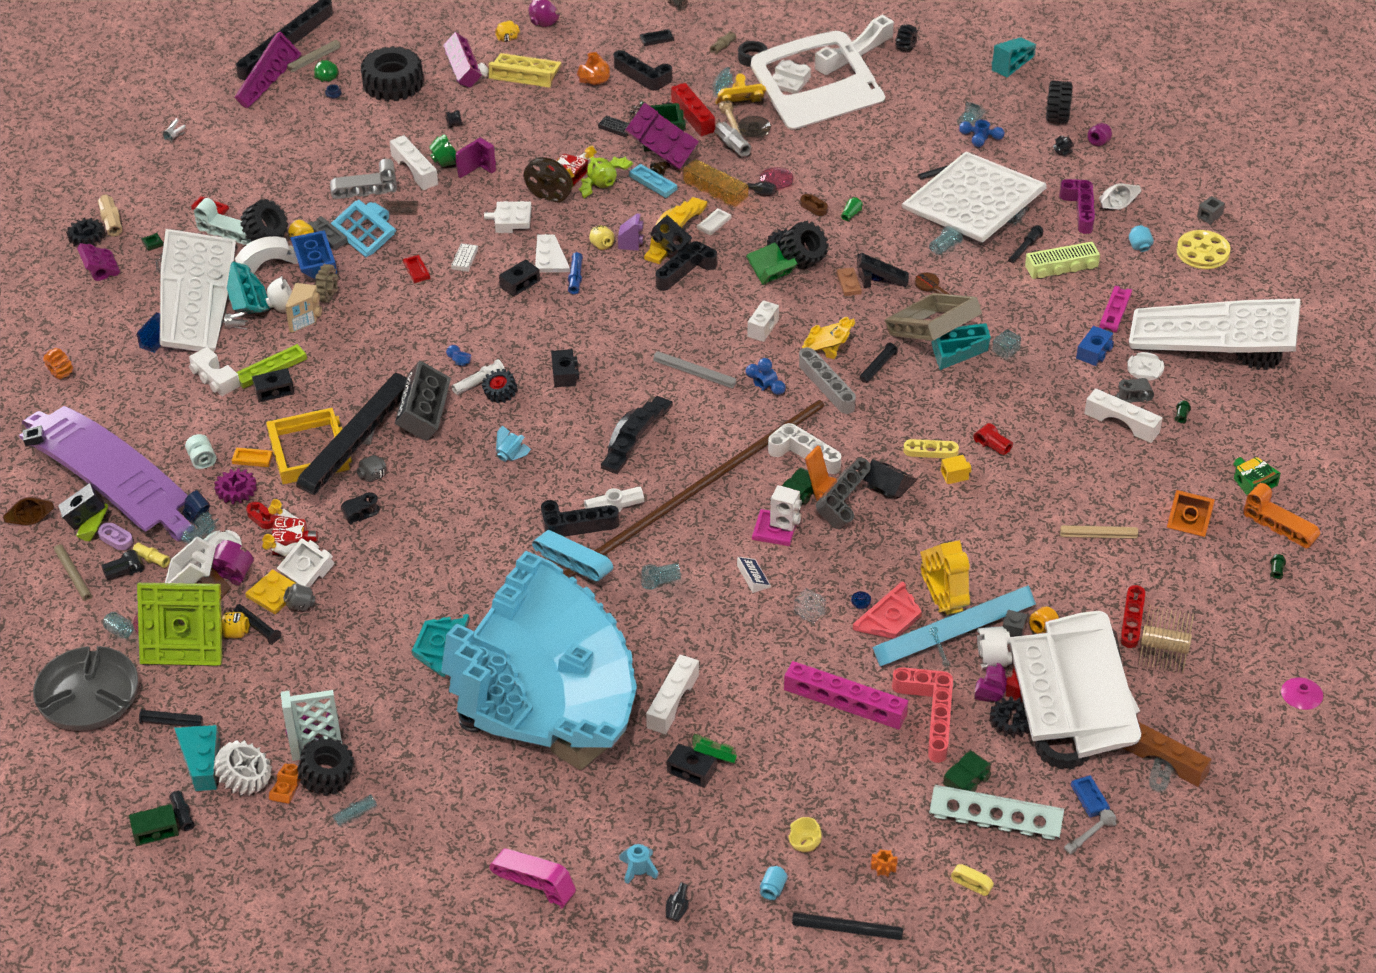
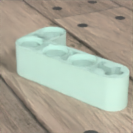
[194,198,251,245]

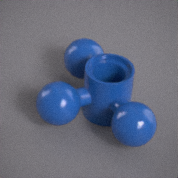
[959,120,1005,147]
[746,358,786,395]

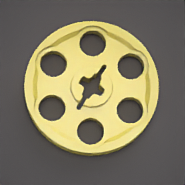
[1177,230,1230,269]

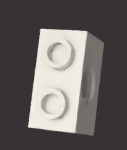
[748,300,779,342]

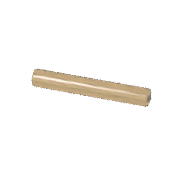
[1060,525,1138,539]

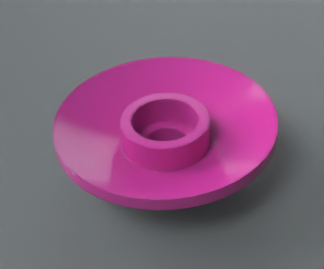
[1281,677,1323,710]

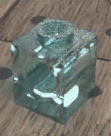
[992,329,1021,360]

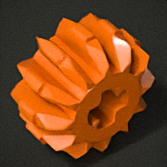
[43,347,73,379]

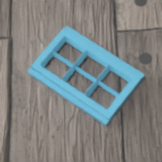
[331,200,396,257]

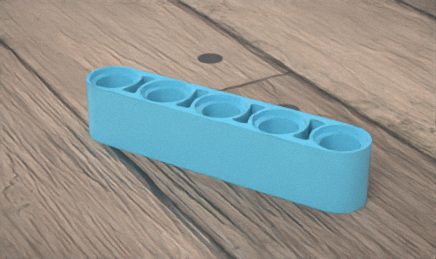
[532,530,613,581]

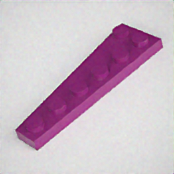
[234,32,302,108]

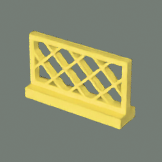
[489,53,561,88]

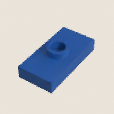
[1071,775,1110,818]

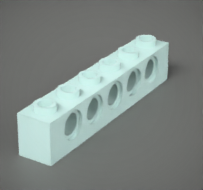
[930,785,1064,839]

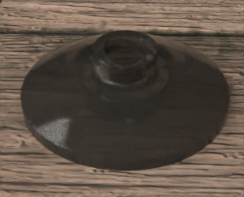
[738,116,771,138]

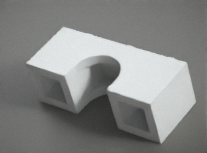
[189,347,240,396]

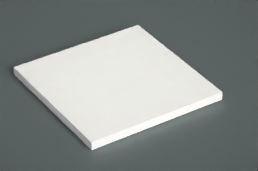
[902,152,1047,243]

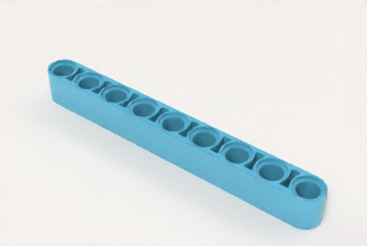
[872,585,1036,666]

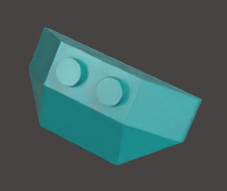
[227,261,271,314]

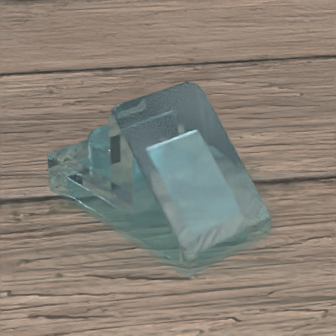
[957,101,987,126]

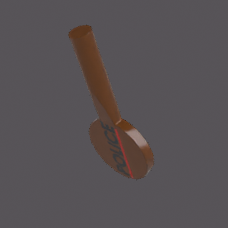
[915,272,949,294]

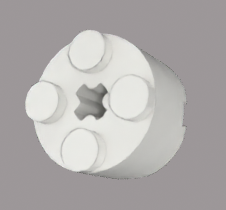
[977,626,1012,670]

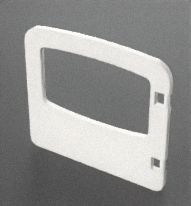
[751,31,885,130]

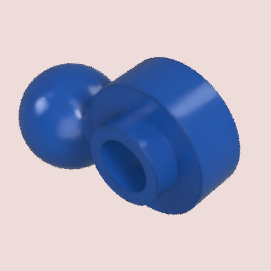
[446,345,471,366]

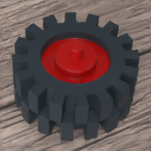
[482,369,518,403]

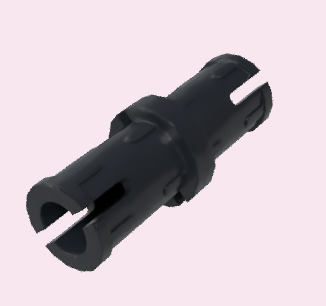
[169,790,195,832]

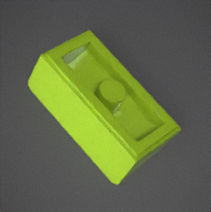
[76,503,108,542]

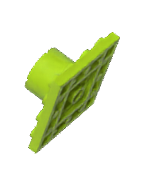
[137,583,222,665]

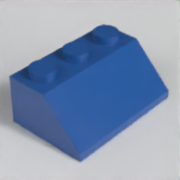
[290,231,337,279]

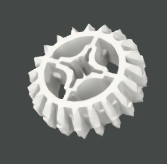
[213,740,272,795]

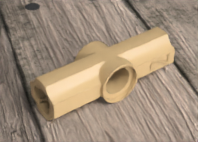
[98,195,123,237]

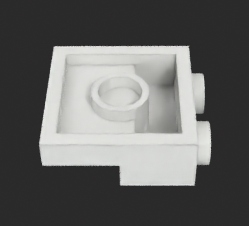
[772,60,811,94]
[277,538,335,587]

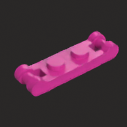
[1099,285,1132,333]

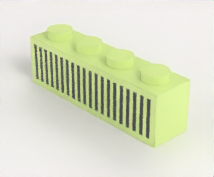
[1025,242,1100,279]

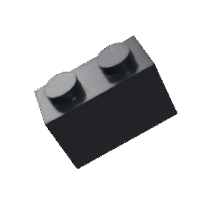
[862,459,917,499]

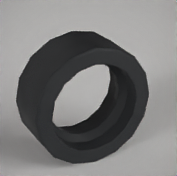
[738,41,768,67]

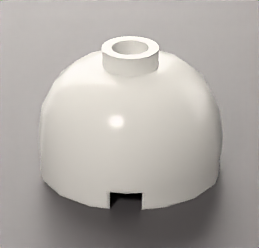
[266,276,292,313]

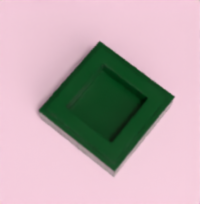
[141,233,164,251]

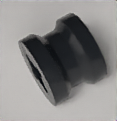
[445,109,462,128]

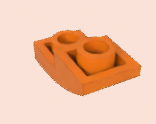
[269,763,301,804]

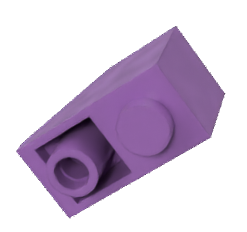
[618,214,644,250]

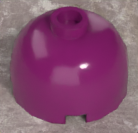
[528,0,560,27]

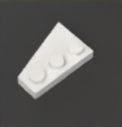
[535,234,570,272]

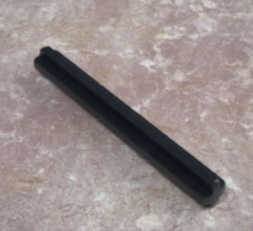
[792,912,903,940]

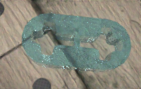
[1149,757,1173,792]

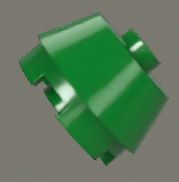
[429,134,456,168]

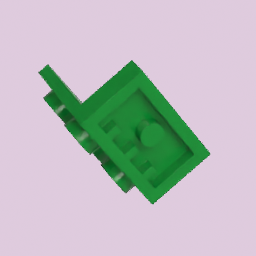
[746,243,797,285]

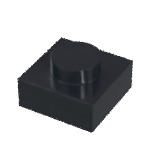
[23,425,44,446]

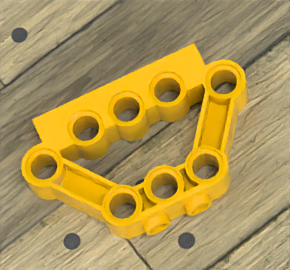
[920,540,970,615]

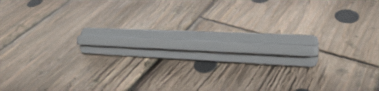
[653,351,737,388]

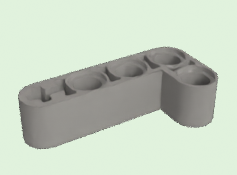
[330,159,397,199]

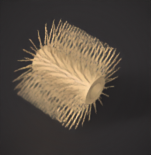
[1139,605,1194,674]

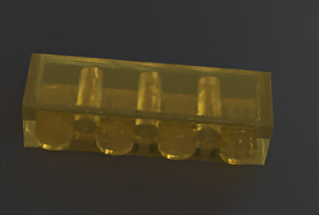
[683,159,748,207]

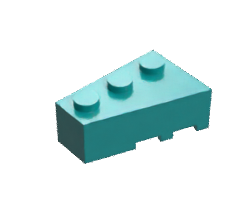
[931,323,991,370]

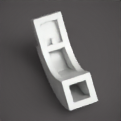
[235,236,298,273]

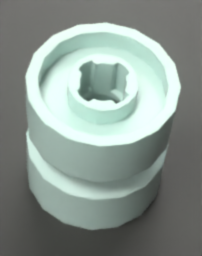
[185,434,217,470]

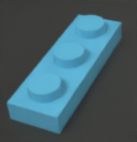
[629,164,677,198]

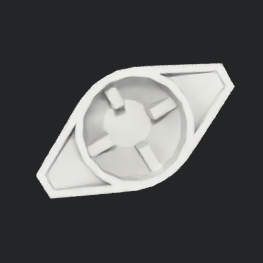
[1099,184,1141,209]

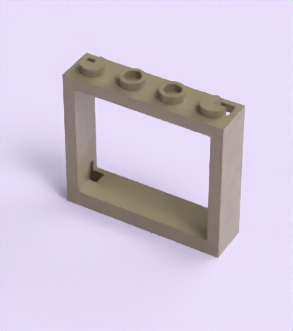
[884,293,982,341]

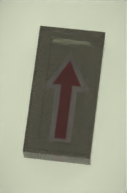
[383,201,418,215]

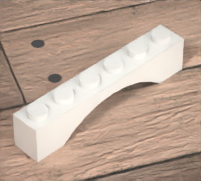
[815,15,894,75]

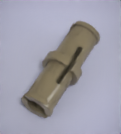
[709,31,736,55]

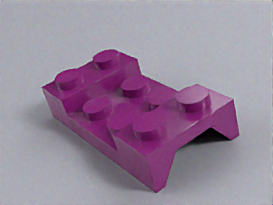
[625,102,699,170]

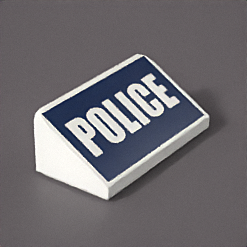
[737,557,771,593]

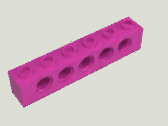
[784,661,908,730]

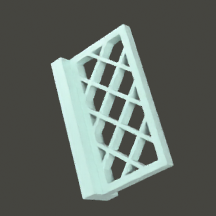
[281,690,342,761]

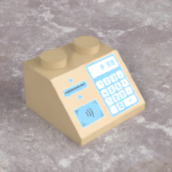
[285,283,322,332]

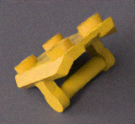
[716,73,766,104]
[802,317,856,359]

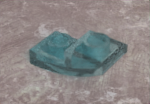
[713,67,733,97]

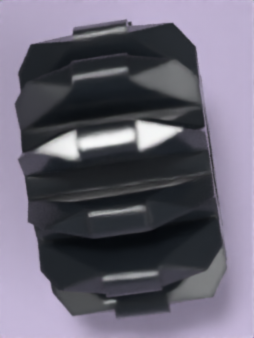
[895,24,918,52]

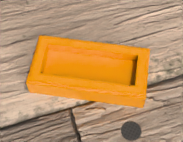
[231,447,273,467]

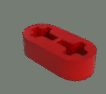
[246,502,275,529]

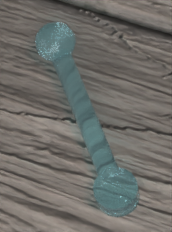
[929,626,950,667]

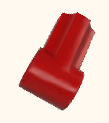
[973,423,1013,455]

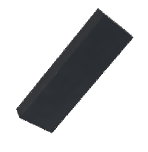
[858,253,909,287]

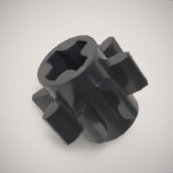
[1053,135,1074,156]

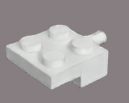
[484,201,531,233]

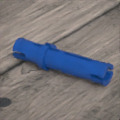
[568,252,583,294]

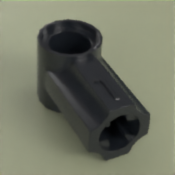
[101,550,144,581]

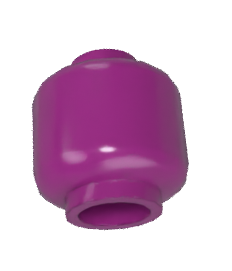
[1087,123,1112,146]

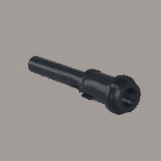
[1008,225,1044,263]

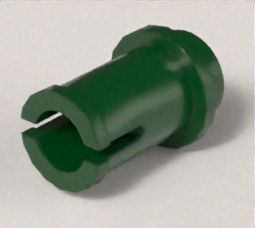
[1175,400,1191,424]
[1270,554,1286,579]

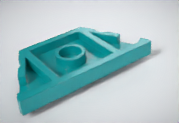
[412,614,470,677]

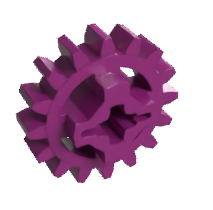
[214,468,257,504]

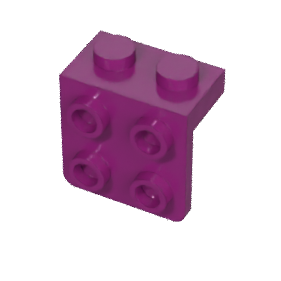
[456,137,496,179]

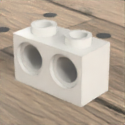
[770,485,802,531]

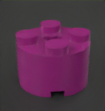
[211,540,254,586]

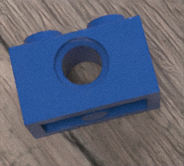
[1076,326,1114,366]

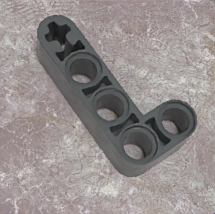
[816,457,871,529]

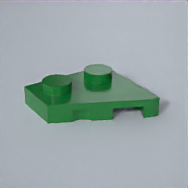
[691,733,737,763]

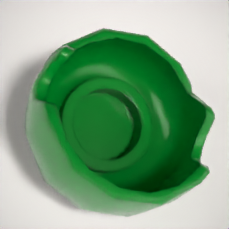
[314,60,339,82]

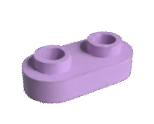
[98,523,133,550]

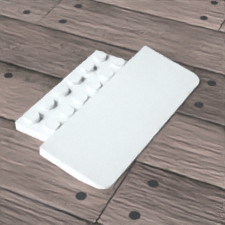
[1009,611,1141,758]

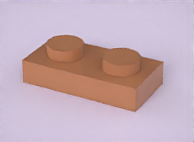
[836,267,862,296]

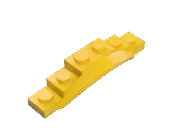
[644,197,707,265]

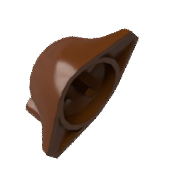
[3,496,54,525]

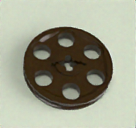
[523,157,573,203]

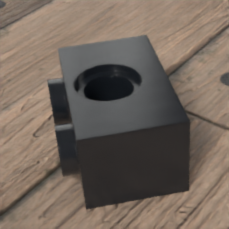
[499,259,540,297]
[551,349,579,388]
[252,368,295,403]
[59,483,105,529]
[667,743,716,788]

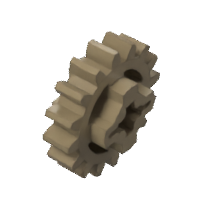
[315,264,338,303]

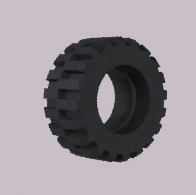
[360,46,424,102]

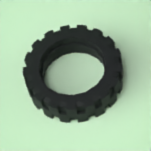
[1035,740,1089,770]

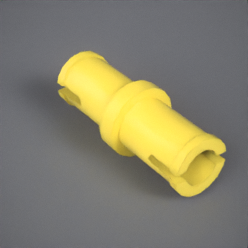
[132,543,170,568]

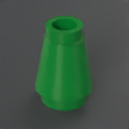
[841,197,863,222]

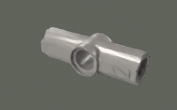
[714,122,751,157]

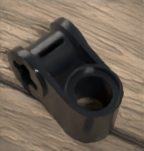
[341,492,380,525]

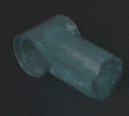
[929,226,963,255]
[641,563,681,590]

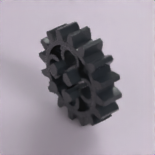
[989,696,1030,738]

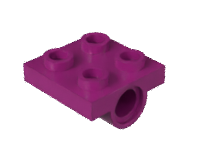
[77,243,120,281]

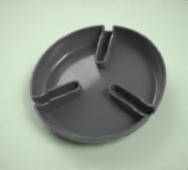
[33,646,138,731]

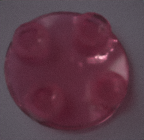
[760,167,793,189]

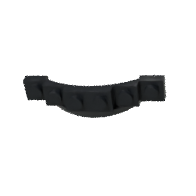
[601,396,673,474]

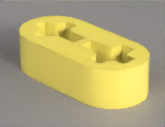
[951,864,994,896]

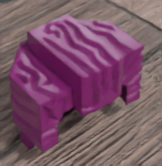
[974,663,1007,702]

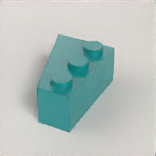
[991,37,1036,78]
[174,725,220,791]

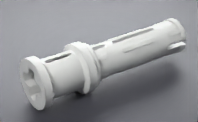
[452,359,505,396]

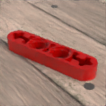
[1120,585,1146,648]

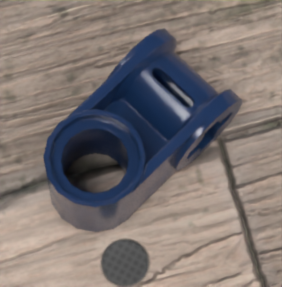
[182,490,210,524]

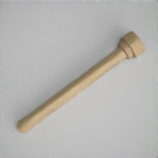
[719,100,742,135]

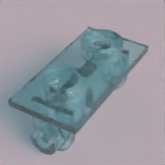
[181,512,219,543]

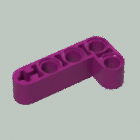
[1059,179,1095,234]

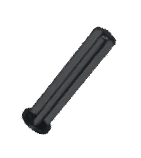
[859,342,898,383]
[233,604,281,645]
[139,708,203,727]

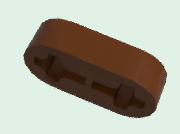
[800,194,828,216]

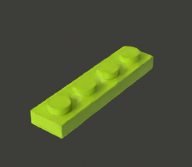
[236,344,307,389]

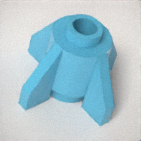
[496,426,531,462]
[619,844,658,884]

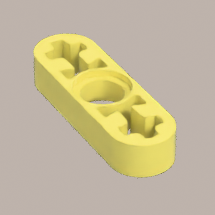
[903,439,959,458]

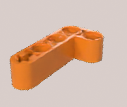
[1244,483,1320,549]

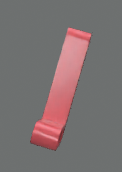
[892,667,953,763]

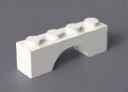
[390,136,438,190]
[1085,388,1163,443]
[646,655,699,734]

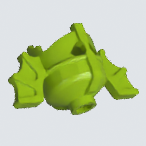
[579,156,633,198]

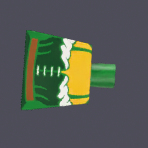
[1233,457,1281,496]

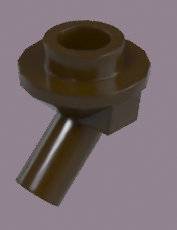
[650,161,670,176]

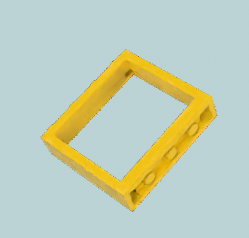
[266,408,352,484]

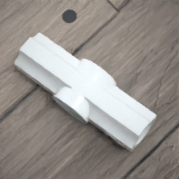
[584,487,644,512]

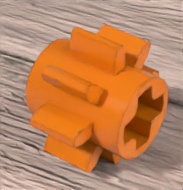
[871,849,898,877]

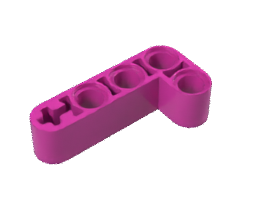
[489,848,576,909]

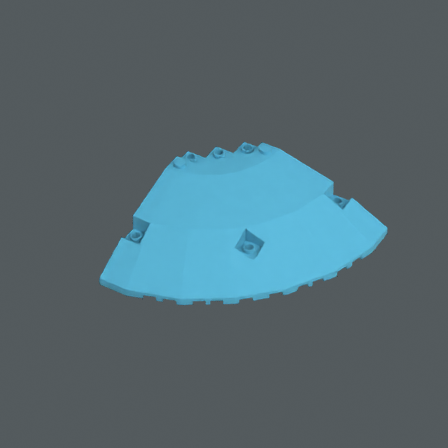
[441,551,637,747]

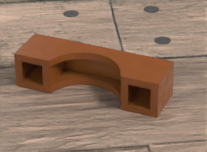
[1123,722,1212,787]

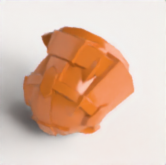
[577,52,610,85]

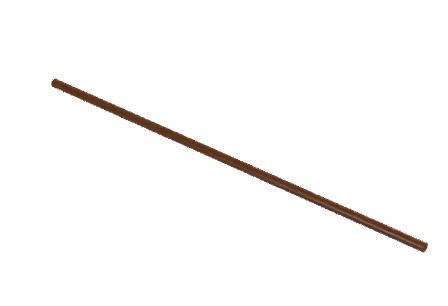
[563,400,824,578]

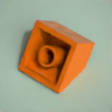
[1167,490,1216,537]

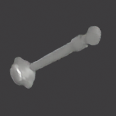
[1064,809,1117,855]

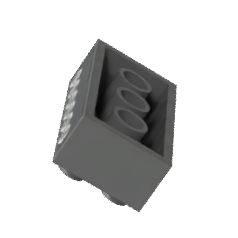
[395,360,451,441]

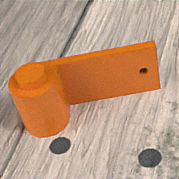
[805,445,836,501]

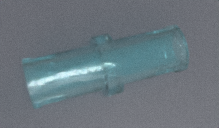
[332,794,377,827]

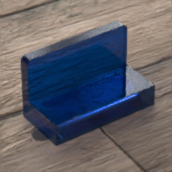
[136,312,161,353]

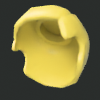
[788,817,822,852]

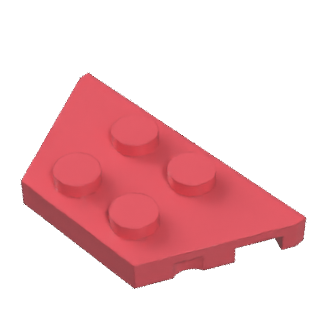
[853,581,922,639]

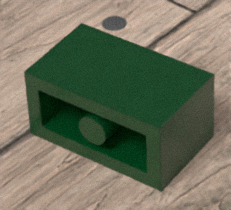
[129,804,179,847]

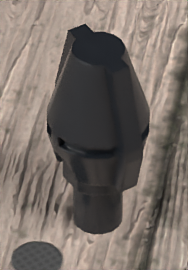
[747,181,777,195]
[665,883,689,922]

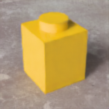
[941,455,971,484]

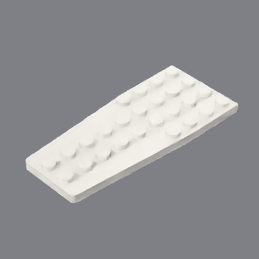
[160,229,236,352]
[1129,299,1301,353]

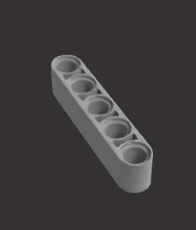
[799,347,856,414]

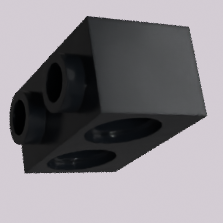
[651,215,692,256]

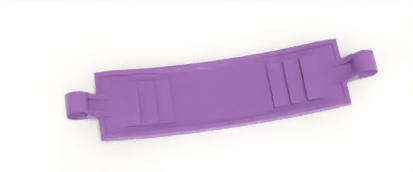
[19,406,193,542]

